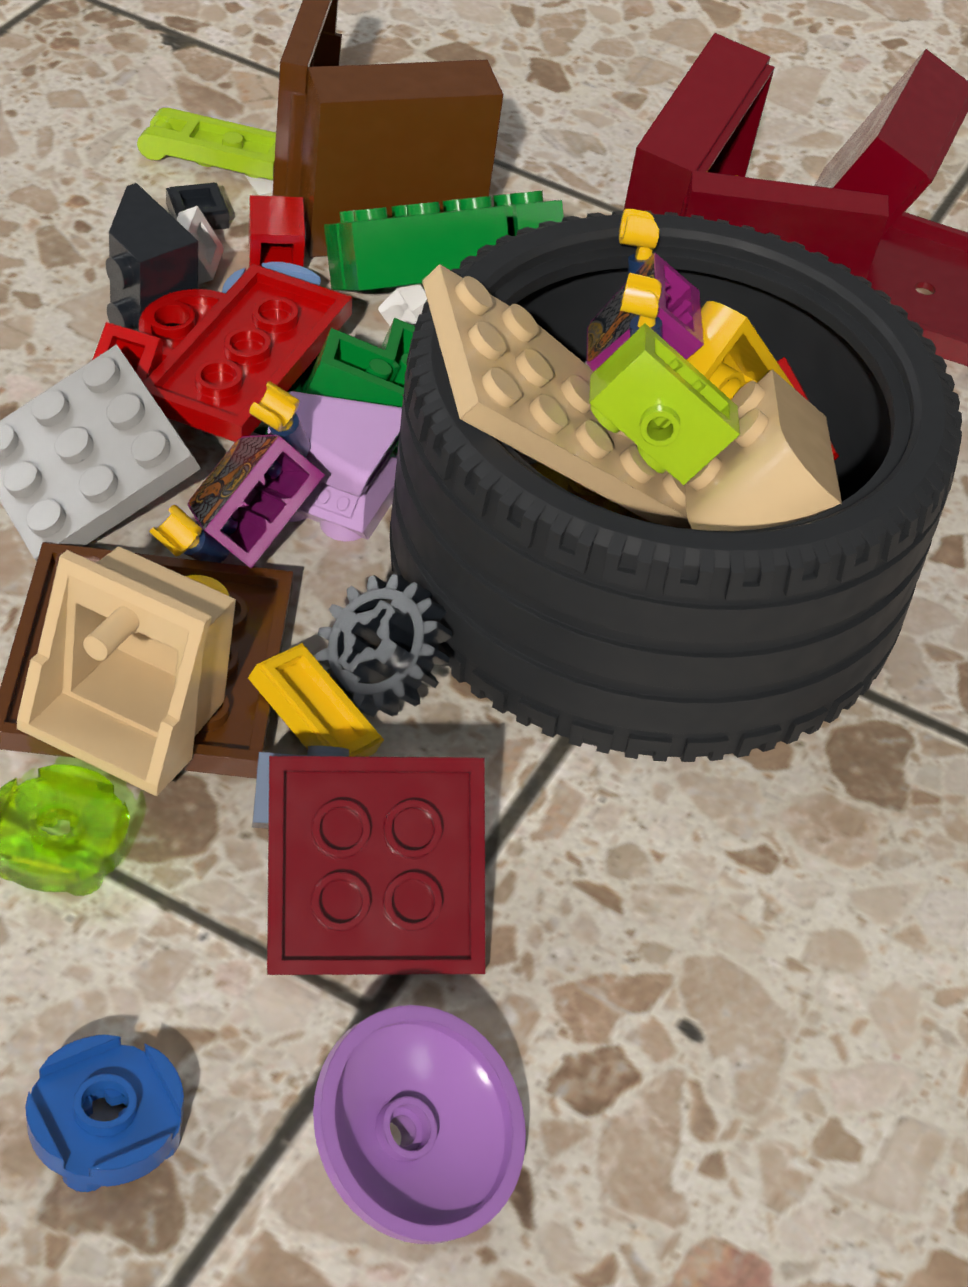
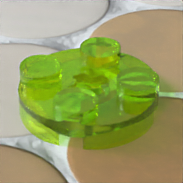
[0,764,130,896]

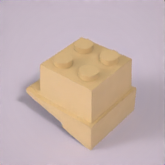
[17,546,236,796]

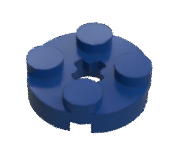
[25,1035,184,1192]

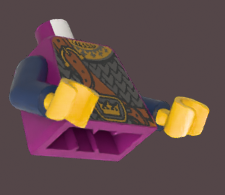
[585,209,704,371]
[150,381,325,568]

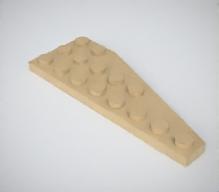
[422,264,691,529]

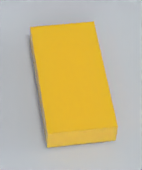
[248,643,384,757]

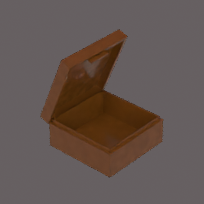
[272,0,504,257]

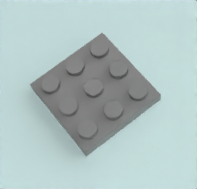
[0,344,201,562]

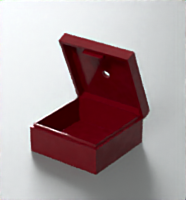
[623,33,889,279]
[814,49,968,367]

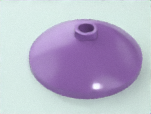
[313,1005,526,1244]

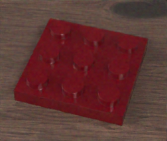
[267,756,485,975]

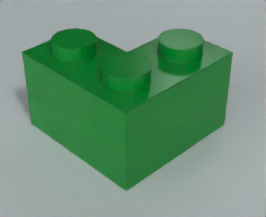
[304,318,415,453]

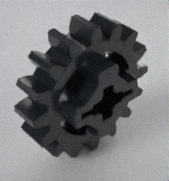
[315,574,452,717]

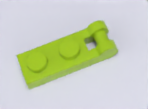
[137,107,276,180]

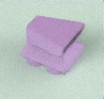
[268,391,402,542]

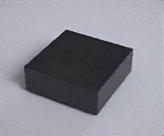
[166,182,229,230]

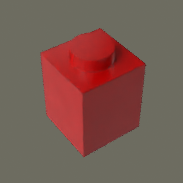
[248,195,305,267]

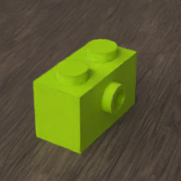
[589,323,740,485]

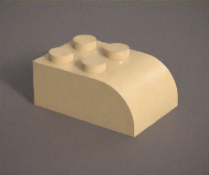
[685,369,842,531]

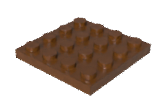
[0,542,293,779]

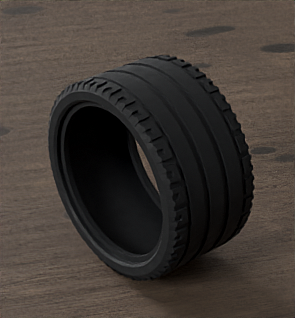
[390,211,962,762]

